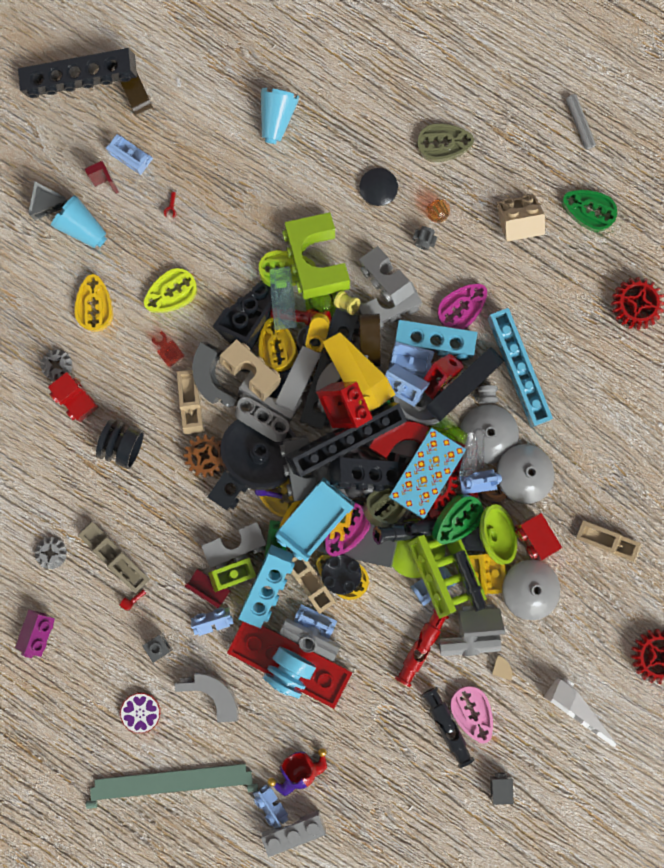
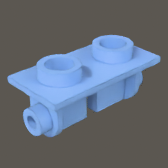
[458,470,502,494]
[294,604,337,639]
[191,607,234,636]
[252,784,288,828]

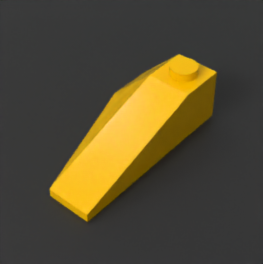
[322,332,396,411]

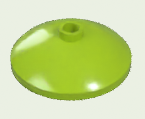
[479,504,517,565]
[392,518,445,578]

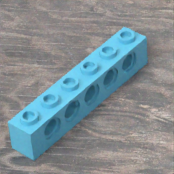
[487,308,553,428]

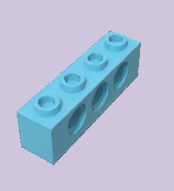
[395,320,477,360]
[238,545,295,628]

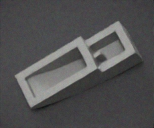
[275,346,321,412]

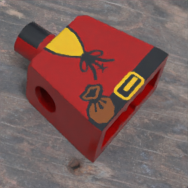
[423,354,464,400]

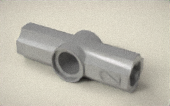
[279,618,341,661]
[439,635,501,656]

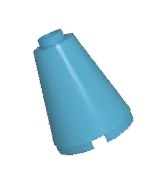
[261,88,299,145]
[50,196,107,248]

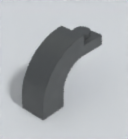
[192,342,241,407]

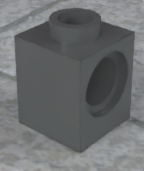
[143,633,173,663]
[490,772,514,805]

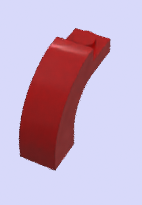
[369,422,429,460]

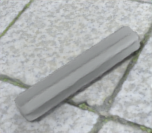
[566,94,596,150]

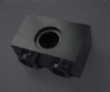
[207,471,248,511]

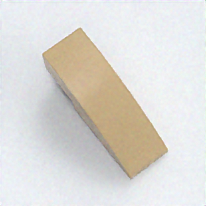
[177,370,204,435]
[576,520,642,563]

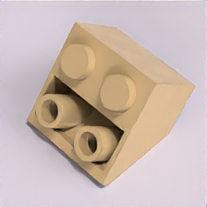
[496,195,545,241]

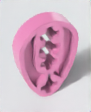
[450,686,493,743]

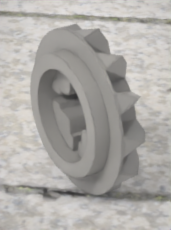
[40,349,72,381]
[34,537,67,569]

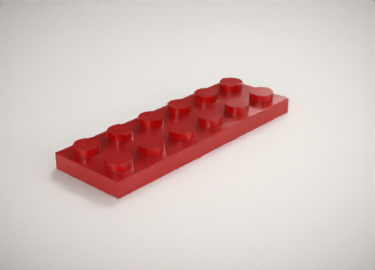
[227,621,353,709]

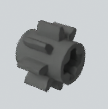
[412,226,437,250]

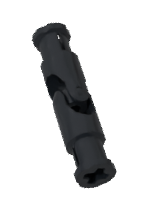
[372,518,444,545]
[421,686,475,768]

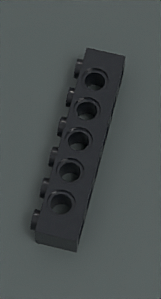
[18,48,137,98]
[300,309,360,430]
[285,401,407,477]

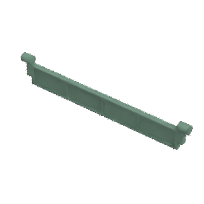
[86,763,258,809]

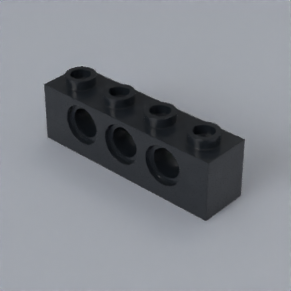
[329,457,409,492]

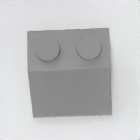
[458,604,505,638]

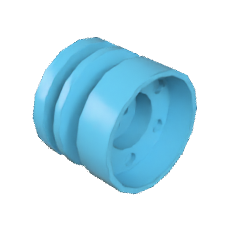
[262,646,316,699]

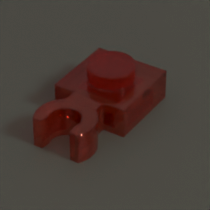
[152,331,185,368]

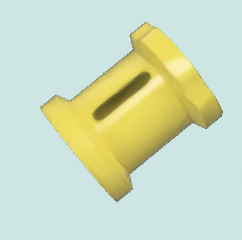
[334,291,361,315]

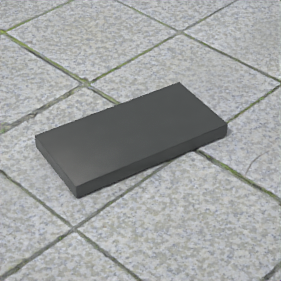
[315,518,397,568]

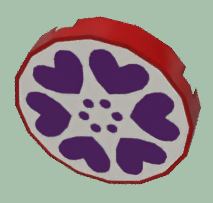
[120,692,161,733]

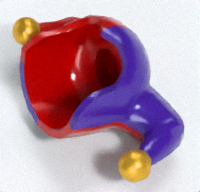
[267,748,327,796]

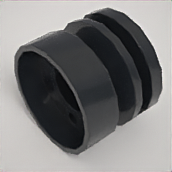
[96,419,144,469]

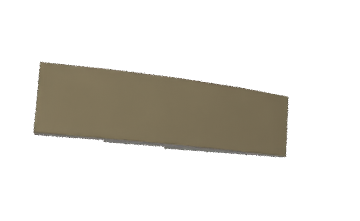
[78,521,150,594]

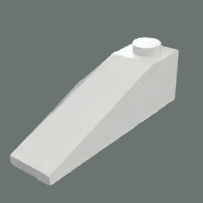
[544,677,616,747]

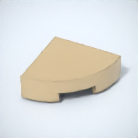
[491,655,512,680]

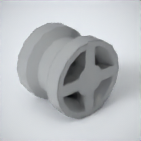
[478,385,498,404]

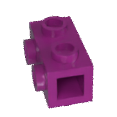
[15,609,55,658]

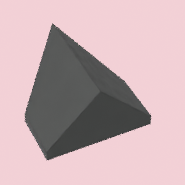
[29,182,68,220]

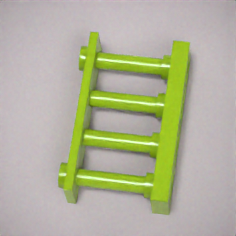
[408,532,487,619]

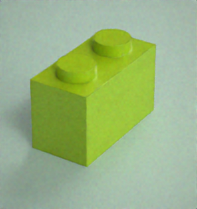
[208,558,256,592]

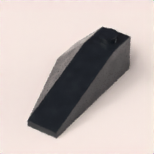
[213,280,284,350]

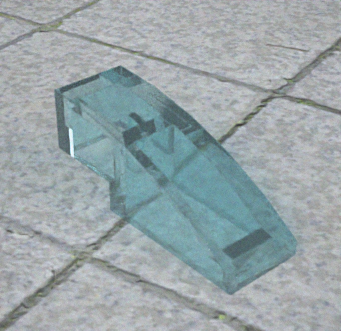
[270,266,297,330]

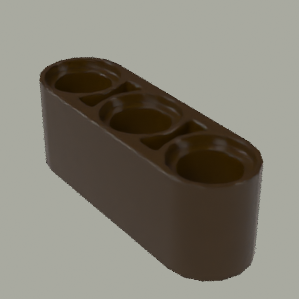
[114,65,153,115]
[359,314,381,367]

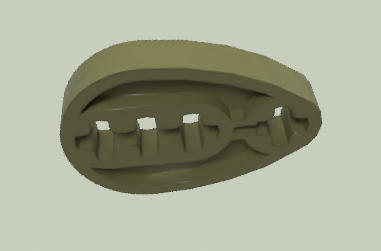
[417,124,474,162]
[363,489,406,528]

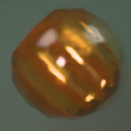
[426,198,450,223]

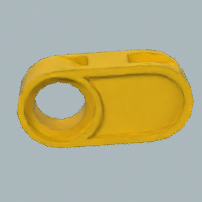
[306,314,330,353]

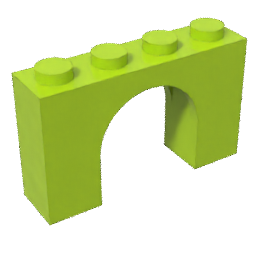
[282,212,350,300]

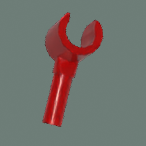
[164,192,177,218]
[119,589,146,611]

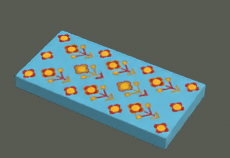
[389,428,466,519]

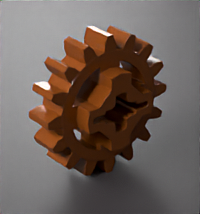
[183,434,223,478]

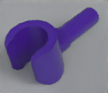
[255,490,283,499]

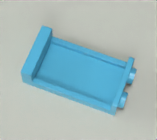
[275,477,355,562]

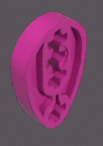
[437,284,487,330]
[325,503,371,556]

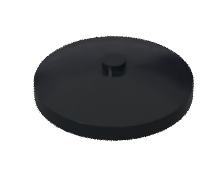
[220,417,296,490]

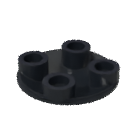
[359,168,398,206]
[321,554,362,595]

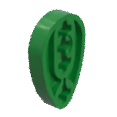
[562,190,617,232]
[432,494,483,544]

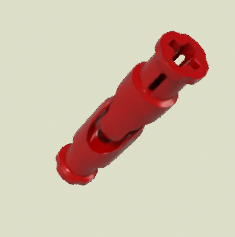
[394,608,449,687]

